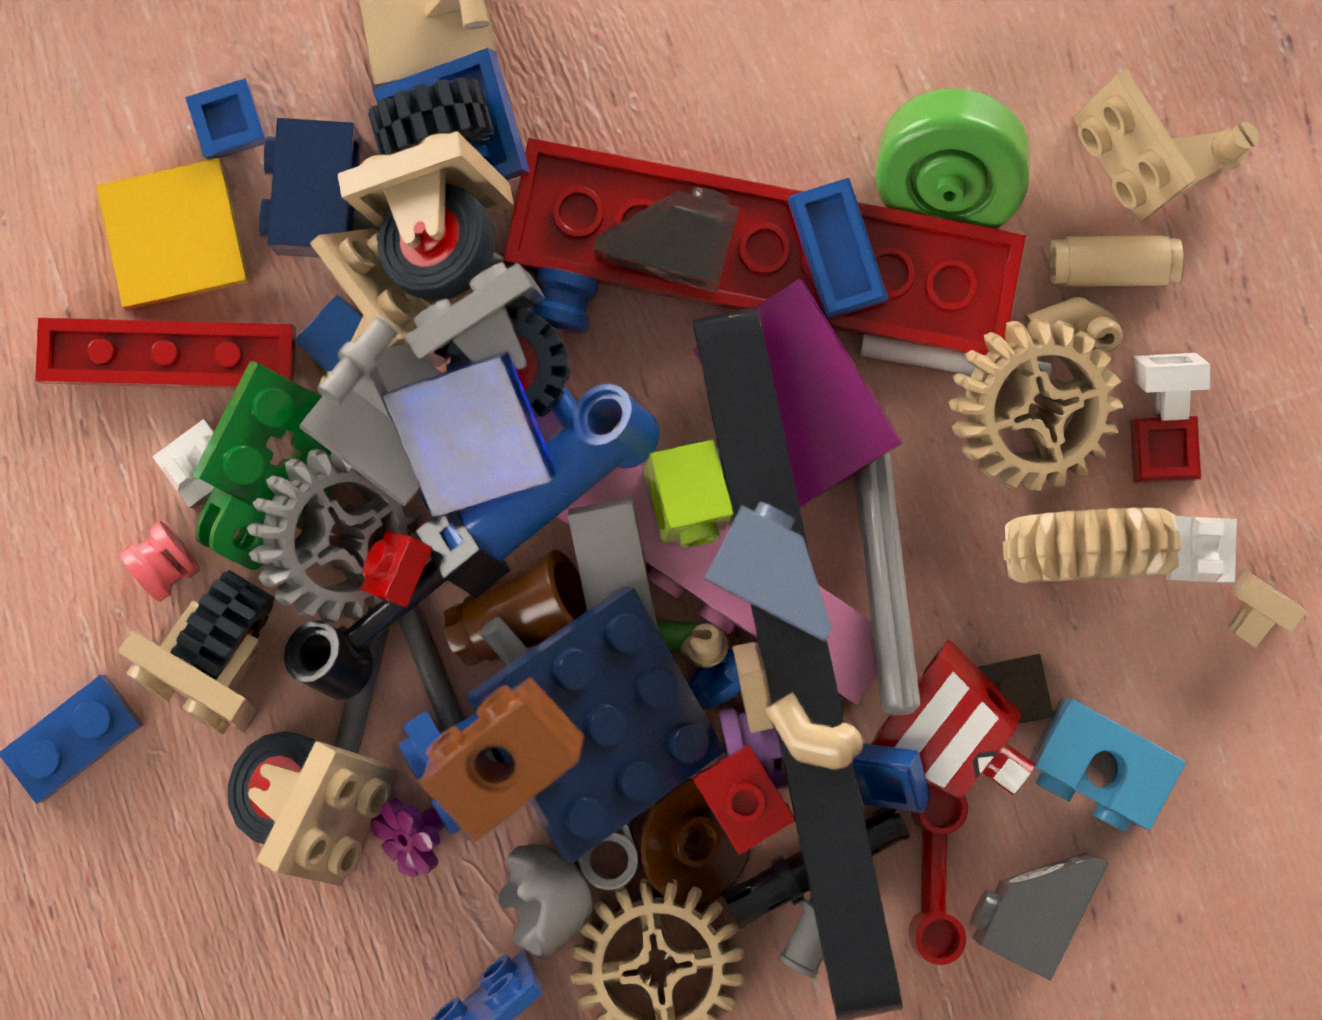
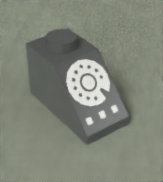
[970,853,1108,981]

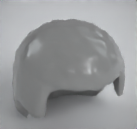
[497,843,593,959]

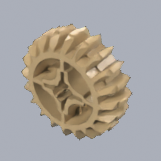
[949,317,1124,491]
[1002,508,1181,583]
[571,877,745,1020]

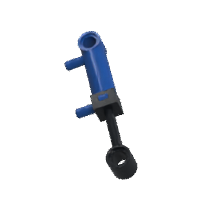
[284,383,660,700]

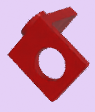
[694,745,796,855]

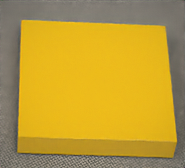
[96,158,250,311]

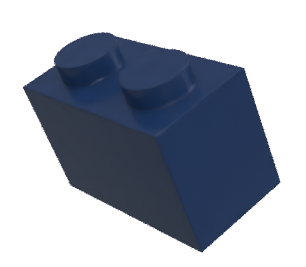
[259,118,361,258]

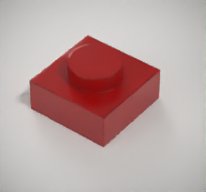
[360,531,433,607]

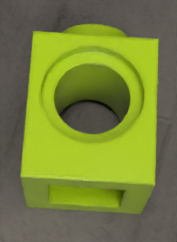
[643,439,734,548]

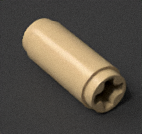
[1049,235,1184,287]

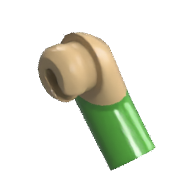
[657,620,729,668]

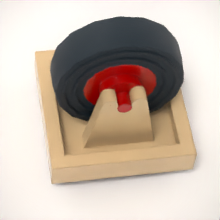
[338,132,514,302]
[228,731,398,886]

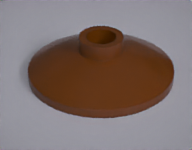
[641,777,751,906]

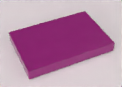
[693,279,904,508]

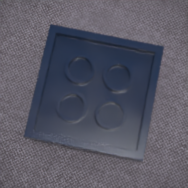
[466,586,726,863]

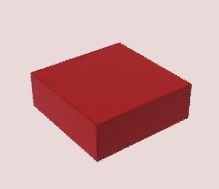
[1130,416,1201,483]

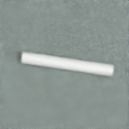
[860,334,1051,381]

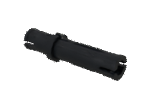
[721,807,910,929]

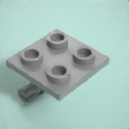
[299,315,475,507]

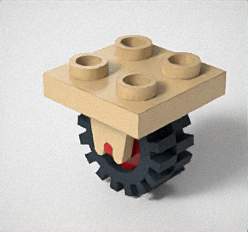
[117,570,275,734]

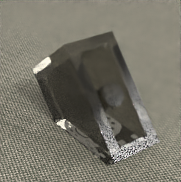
[593,187,739,293]

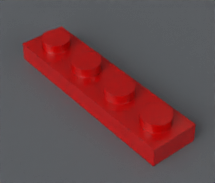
[35,318,296,389]

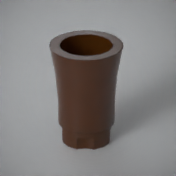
[444,550,587,666]

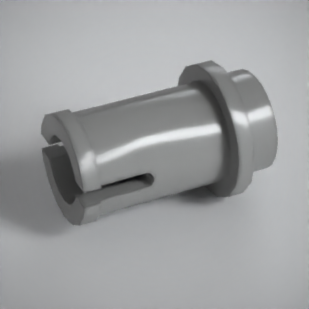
[778,897,823,978]

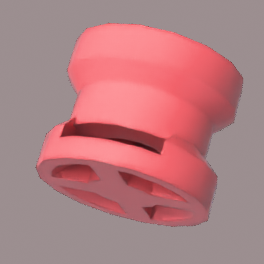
[119,521,201,602]

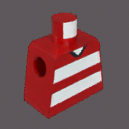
[871,639,1035,798]

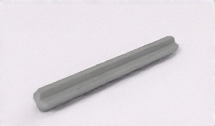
[855,452,920,716]

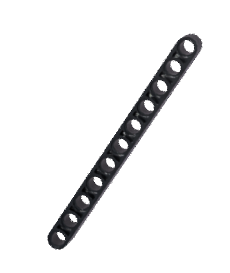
[692,306,903,1020]

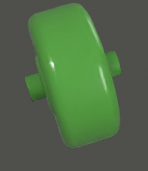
[875,88,1031,229]

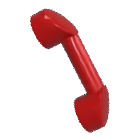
[908,783,968,965]

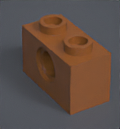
[420,677,584,842]

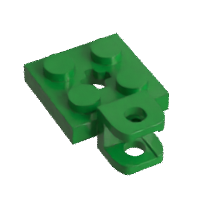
[192,361,334,570]

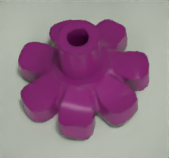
[371,798,444,877]

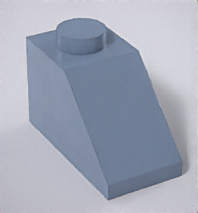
[704,501,832,641]

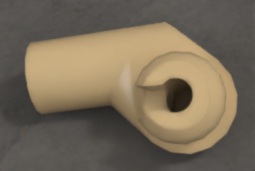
[1025,297,1123,352]
[765,693,863,770]

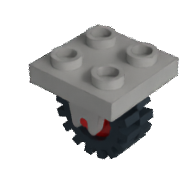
[404,262,570,427]

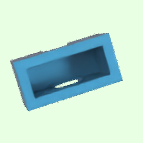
[1029,698,1187,833]

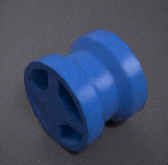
[528,267,599,334]

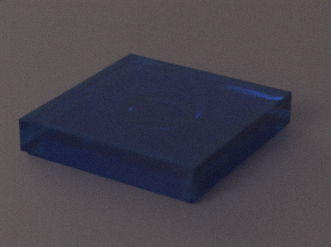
[383,351,557,517]

